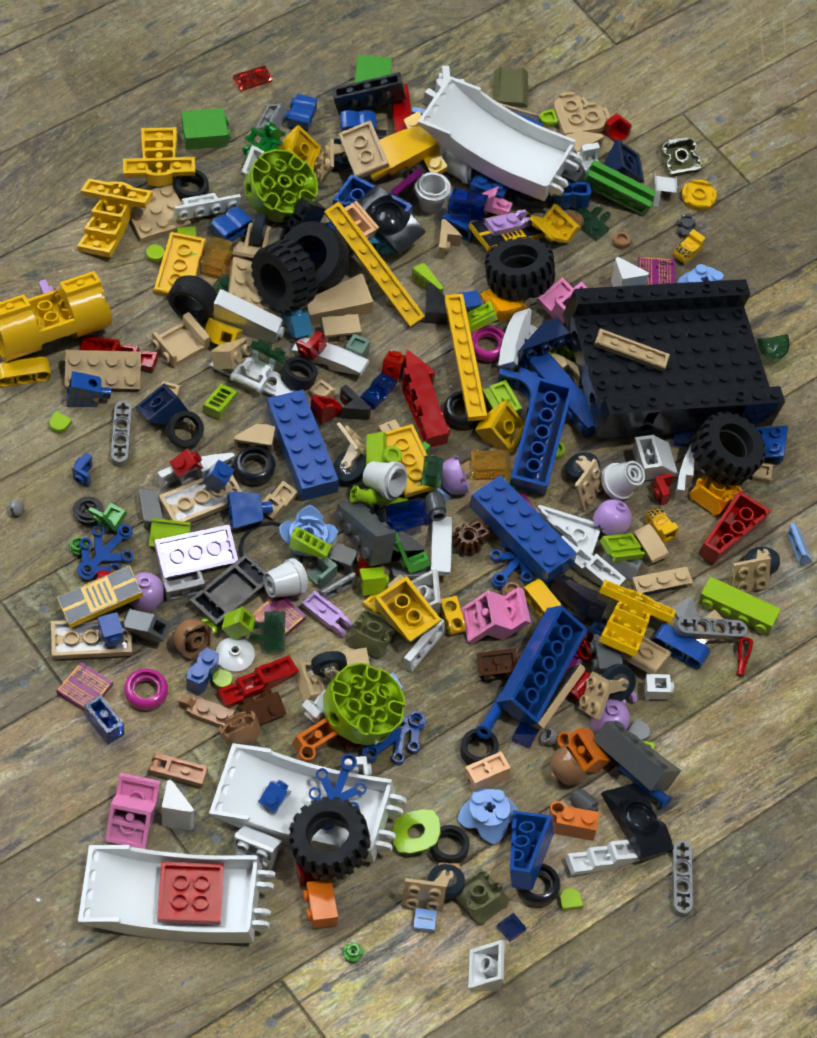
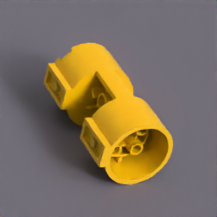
[0,271,112,362]

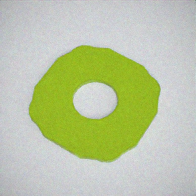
[392,809,441,854]

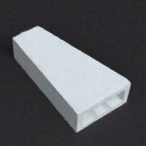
[214,289,285,344]

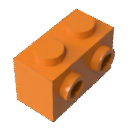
[303,880,338,929]

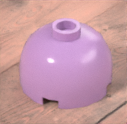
[437,456,469,495]
[593,499,632,535]
[128,572,165,612]
[590,699,630,734]

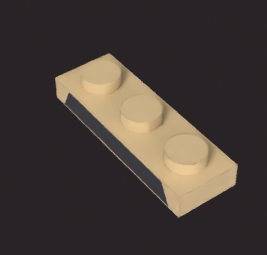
[631,567,693,596]

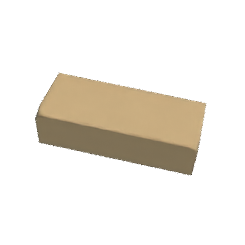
[295,662,325,702]

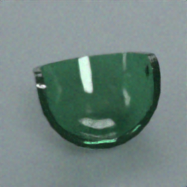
[756,334,790,359]

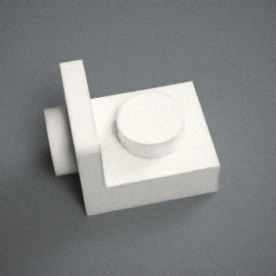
[341,756,372,776]

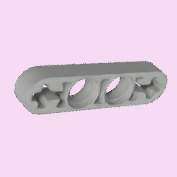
[111,401,132,467]
[674,617,747,640]
[672,840,693,917]

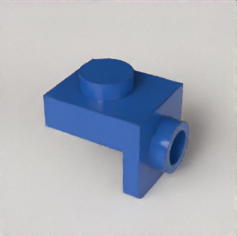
[72,453,93,487]
[258,779,292,813]

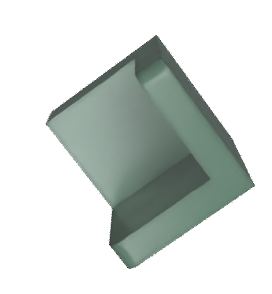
[345,334,370,358]
[307,557,337,589]

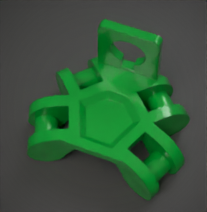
[242,122,285,159]

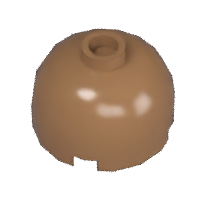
[173,618,213,659]
[219,711,260,747]
[550,746,588,786]

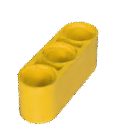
[0,357,52,387]
[522,579,561,618]

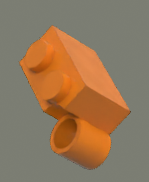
[292,717,339,763]
[557,728,611,773]
[548,801,599,841]

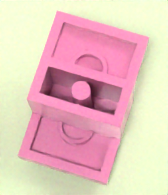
[537,277,587,325]
[461,587,531,644]
[105,773,161,849]

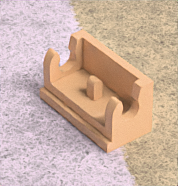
[344,201,379,240]
[465,752,511,792]

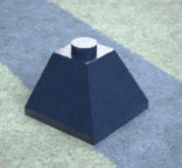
[604,139,644,183]
[135,383,188,424]

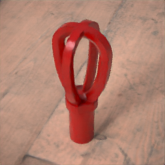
[577,637,594,661]
[736,637,753,677]

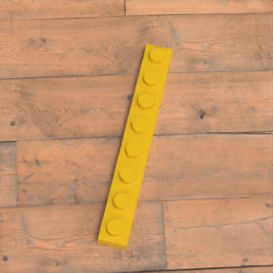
[324,201,425,328]
[444,294,487,421]

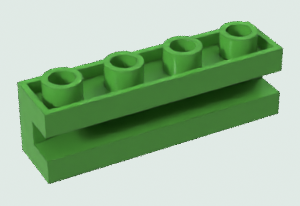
[582,160,657,216]

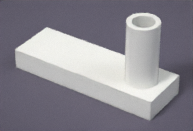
[404,619,445,672]

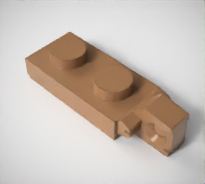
[179,695,235,728]

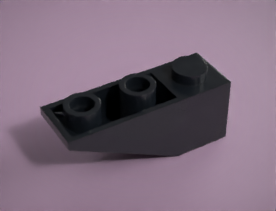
[280,197,327,240]

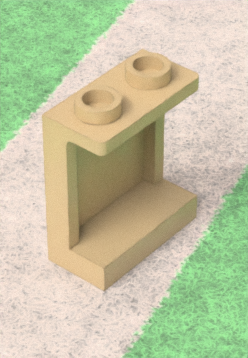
[151,312,210,368]

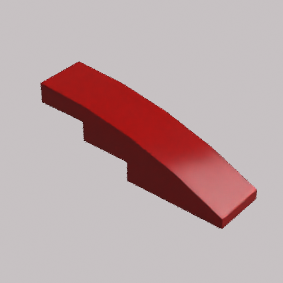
[391,84,411,133]
[79,336,159,371]
[216,656,299,708]

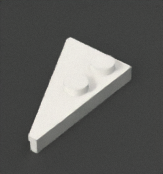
[537,505,602,554]

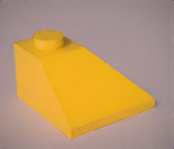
[279,125,322,170]
[475,400,525,453]

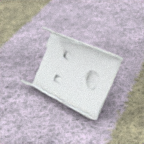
[653,173,678,207]

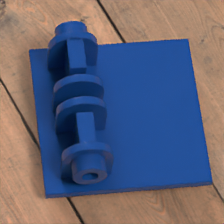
[755,425,788,464]

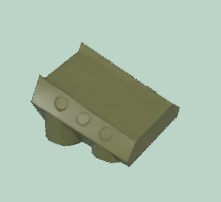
[493,67,528,108]
[658,137,702,176]
[346,608,396,659]
[456,869,510,925]

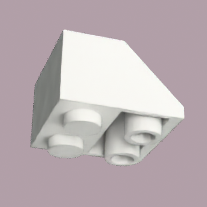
[632,435,678,480]
[234,826,282,870]

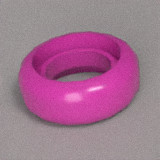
[471,325,505,362]
[124,669,168,711]

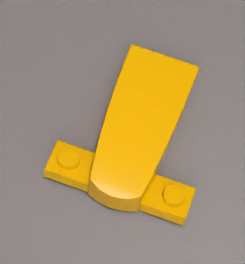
[370,111,449,181]
[123,127,195,187]
[77,179,154,258]
[599,579,676,657]

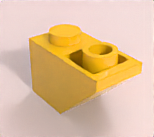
[205,318,243,345]

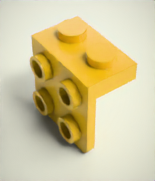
[529,204,581,243]

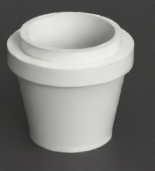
[444,151,477,185]
[415,173,451,214]
[363,461,407,500]
[601,461,645,501]
[263,558,308,598]

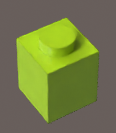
[360,567,389,596]
[222,606,256,640]

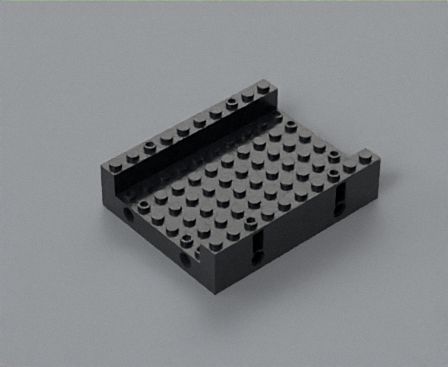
[563,279,785,438]

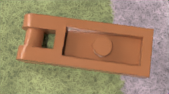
[148,753,208,788]

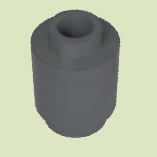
[424,491,447,521]
[569,788,599,812]

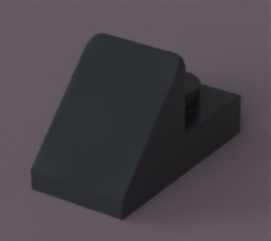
[340,384,371,420]

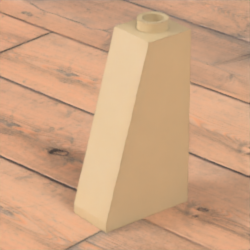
[302,273,373,326]

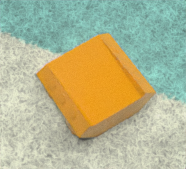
[480,289,528,322]
[689,476,742,516]

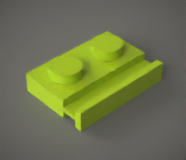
[467,301,498,333]
[482,380,522,414]
[149,518,191,547]
[600,533,645,562]

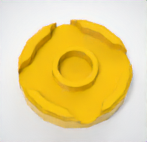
[681,179,717,211]

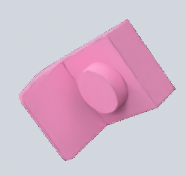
[473,186,513,216]

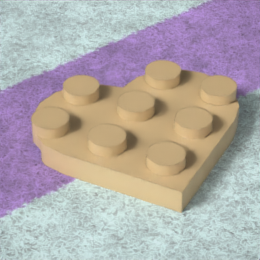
[554,92,610,136]

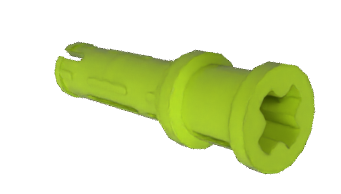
[350,485,408,510]

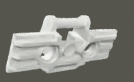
[210,349,297,397]

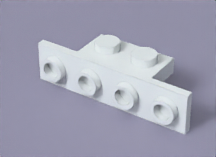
[172,193,241,222]

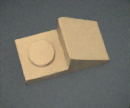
[438,219,462,259]

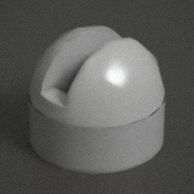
[8,501,24,516]
[541,728,558,745]

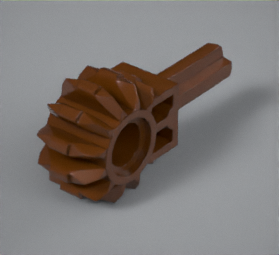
[452,520,493,555]

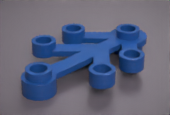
[77,524,133,580]
[490,541,533,590]
[362,711,426,766]
[309,754,367,830]

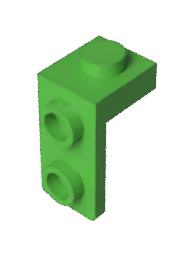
[88,503,128,533]
[394,533,431,574]

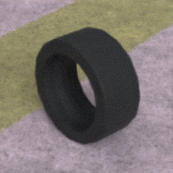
[175,170,209,201]
[281,357,318,391]
[166,411,204,447]
[460,728,499,765]
[430,825,470,864]

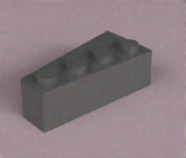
[334,501,397,566]
[593,720,681,791]

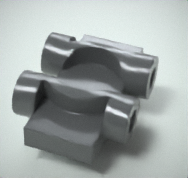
[677,213,696,237]

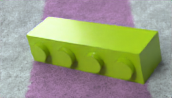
[698,576,781,636]

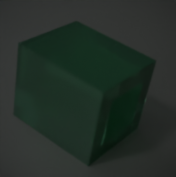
[421,456,444,488]

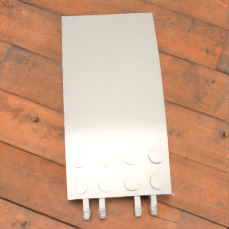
[418,76,583,201]
[209,743,406,863]
[78,845,275,943]

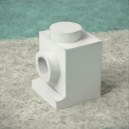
[644,674,674,701]

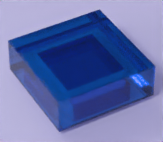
[512,722,539,749]
[497,913,527,942]

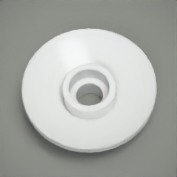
[215,637,255,673]

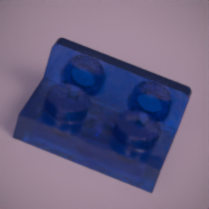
[385,498,430,531]

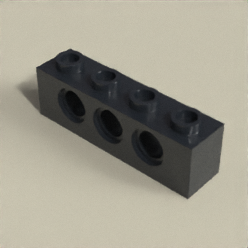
[333,72,406,115]

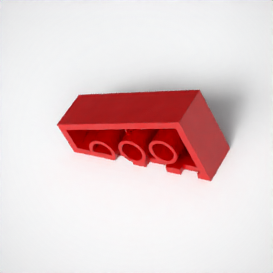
[401,363,450,448]
[698,490,771,564]

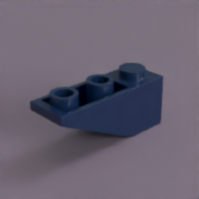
[518,317,570,361]

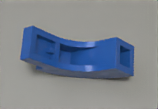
[497,367,538,417]

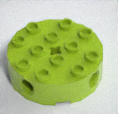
[244,149,318,223]
[323,662,406,745]

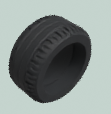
[168,275,217,322]

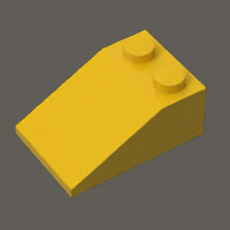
[375,576,442,643]

